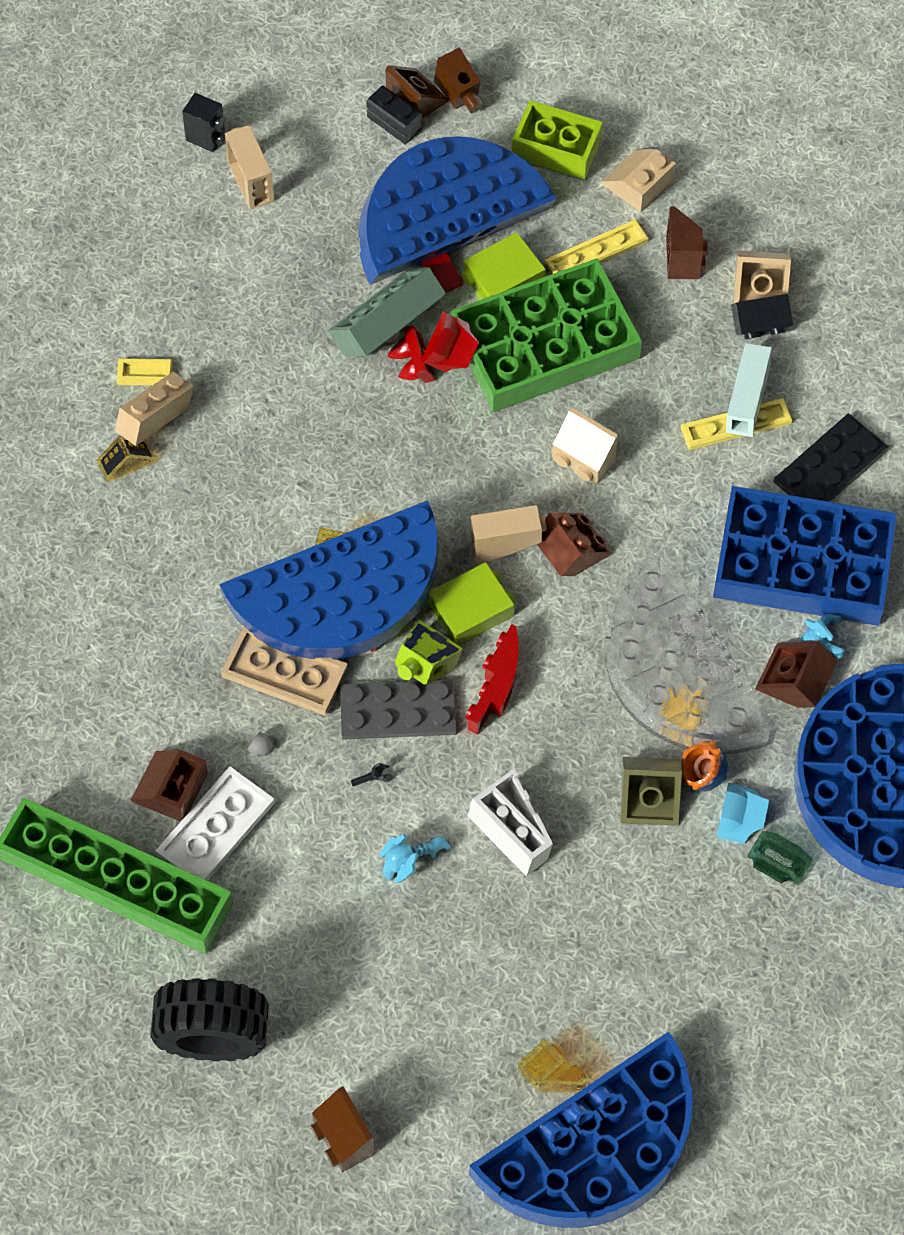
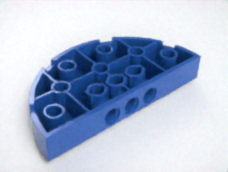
[358,136,557,285]
[219,500,438,659]
[794,664,904,888]
[469,1031,693,1228]

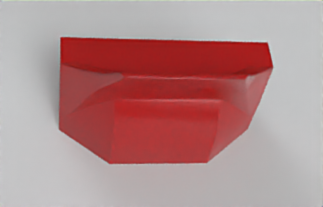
[421,312,479,372]

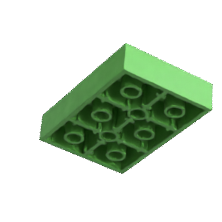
[451,258,642,412]

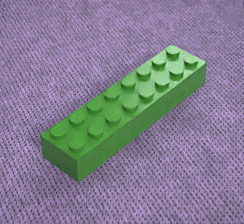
[0,797,233,954]

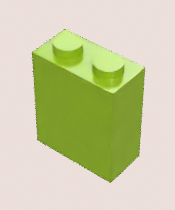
[462,232,546,300]
[428,562,516,645]

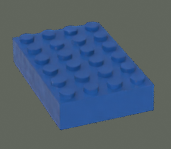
[713,486,897,626]

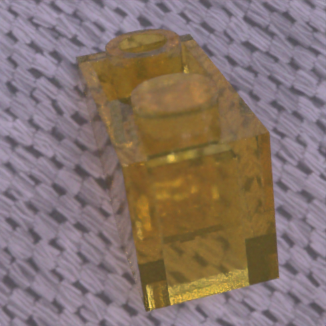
[518,1038,587,1093]

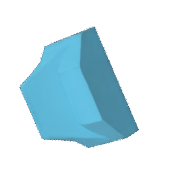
[716,783,769,844]

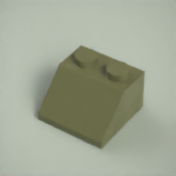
[621,757,682,826]

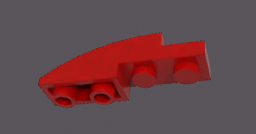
[465,624,518,735]

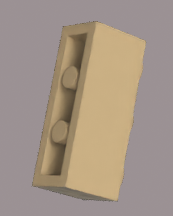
[115,372,193,446]

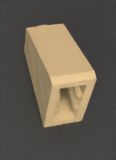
[471,505,546,565]

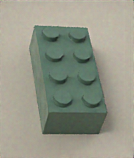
[328,267,446,358]

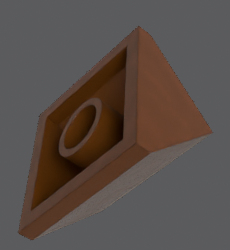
[385,65,449,119]

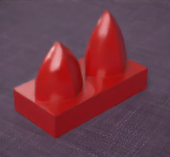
[387,325,436,383]

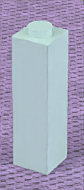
[726,343,772,437]

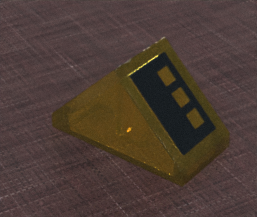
[96,436,157,483]

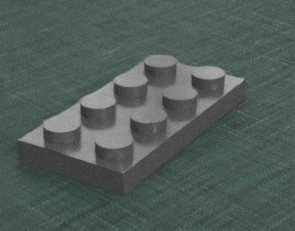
[340,680,456,740]

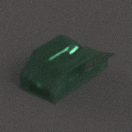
[747,831,813,886]

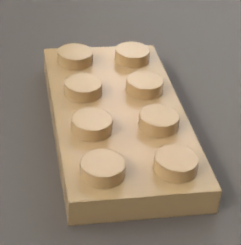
[221,627,348,716]

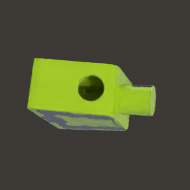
[395,620,463,685]

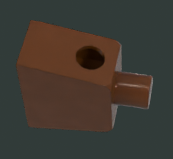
[434,47,483,113]

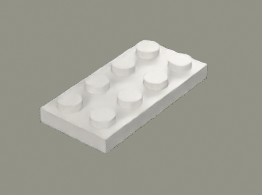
[155,767,275,881]

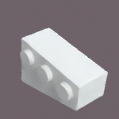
[468,768,553,876]

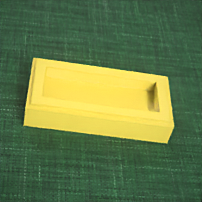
[117,358,173,385]

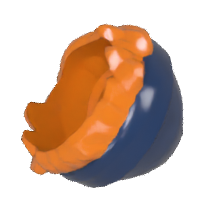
[681,741,729,792]

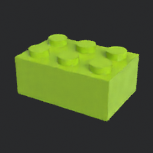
[512,100,603,180]

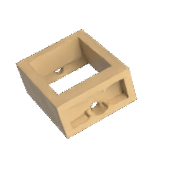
[225,125,274,210]

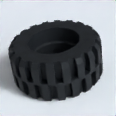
[150,978,269,1062]

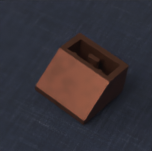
[537,513,612,576]
[131,750,208,822]

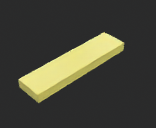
[544,219,649,275]
[681,398,792,450]

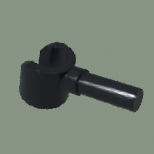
[351,763,393,786]

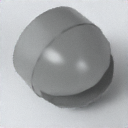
[247,732,272,757]

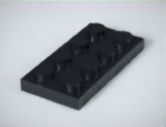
[773,413,888,502]

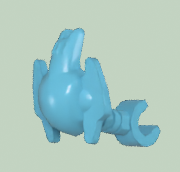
[800,614,844,658]
[380,834,451,883]

